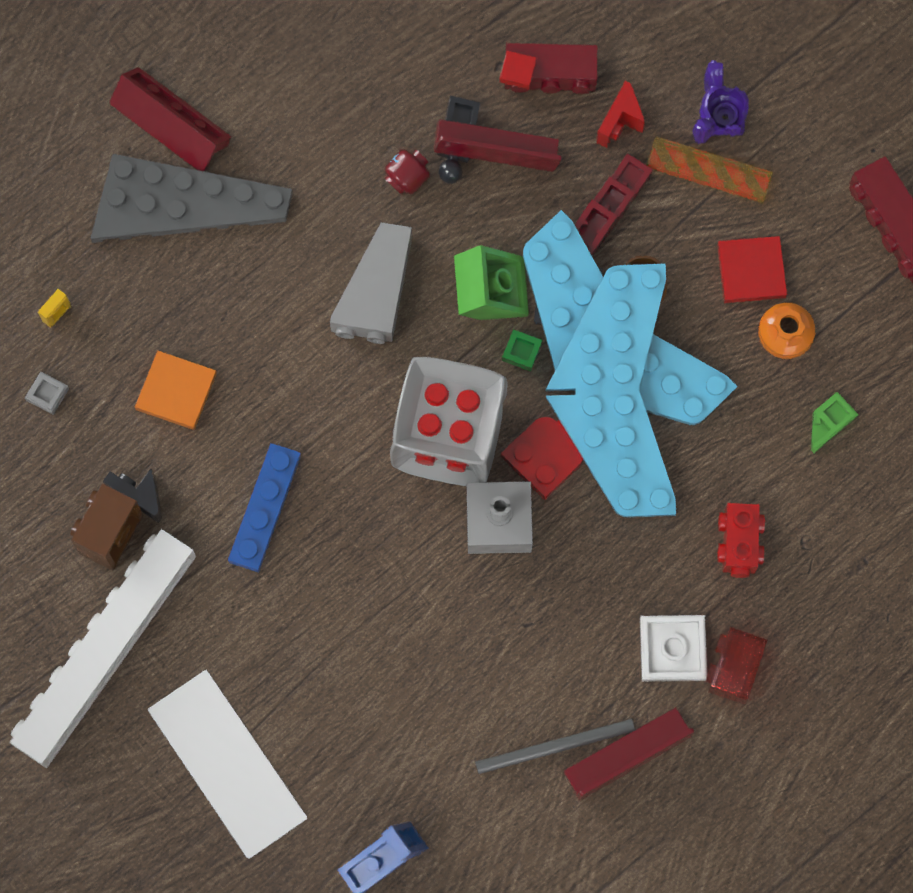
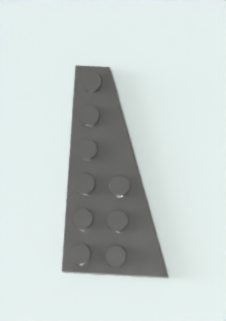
[91,154,293,243]

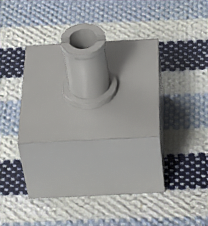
[466,482,532,554]

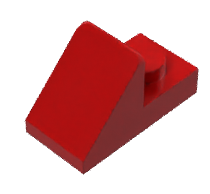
[596,81,645,148]

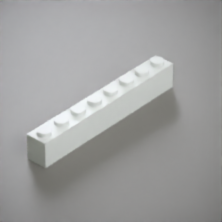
[10,529,196,768]

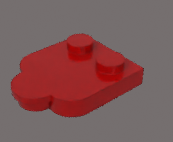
[500,417,583,500]

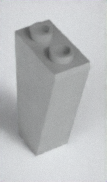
[330,222,412,344]

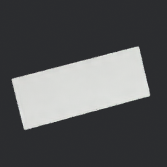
[148,670,307,859]

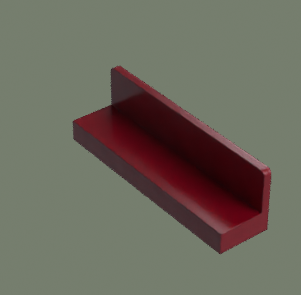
[109,67,232,172]
[434,119,562,172]
[563,707,695,801]

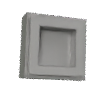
[25,372,69,415]

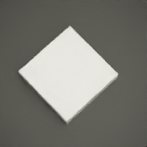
[640,615,707,681]

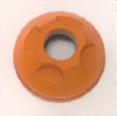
[758,303,815,359]

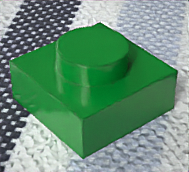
[502,329,542,372]

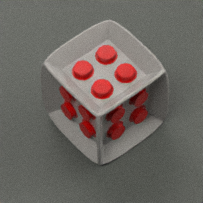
[390,357,508,486]

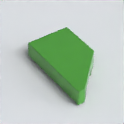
[811,392,858,454]

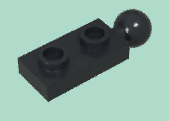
[437,95,480,184]

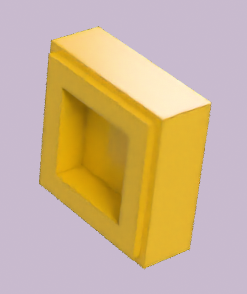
[38,289,71,328]

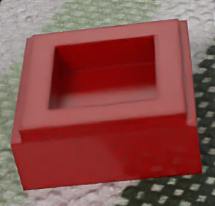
[499,51,537,89]

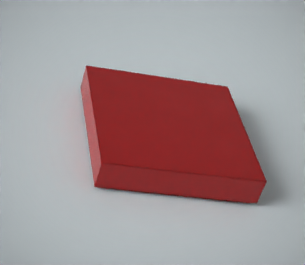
[717,236,787,303]

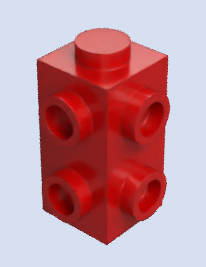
[717,503,765,578]

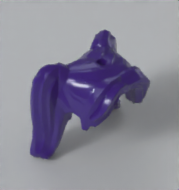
[692,60,749,144]

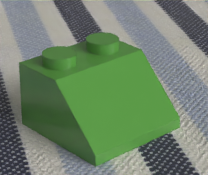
[454,245,529,320]

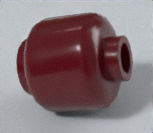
[384,149,430,195]

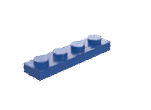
[228,443,301,573]

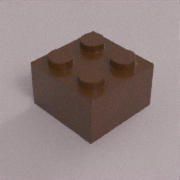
[70,484,144,571]

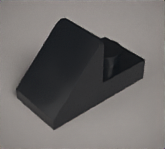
[103,469,162,523]

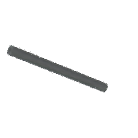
[475,719,635,774]

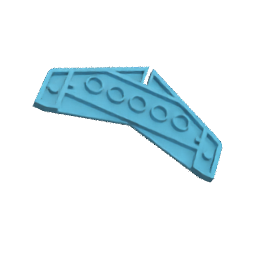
[523,210,737,425]
[546,264,676,517]

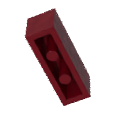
[504,43,597,94]

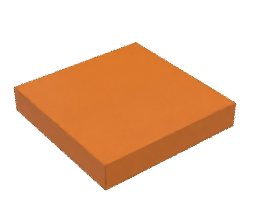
[135,350,217,430]

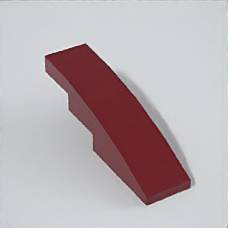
[575,153,653,256]

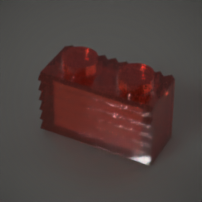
[705,627,767,705]

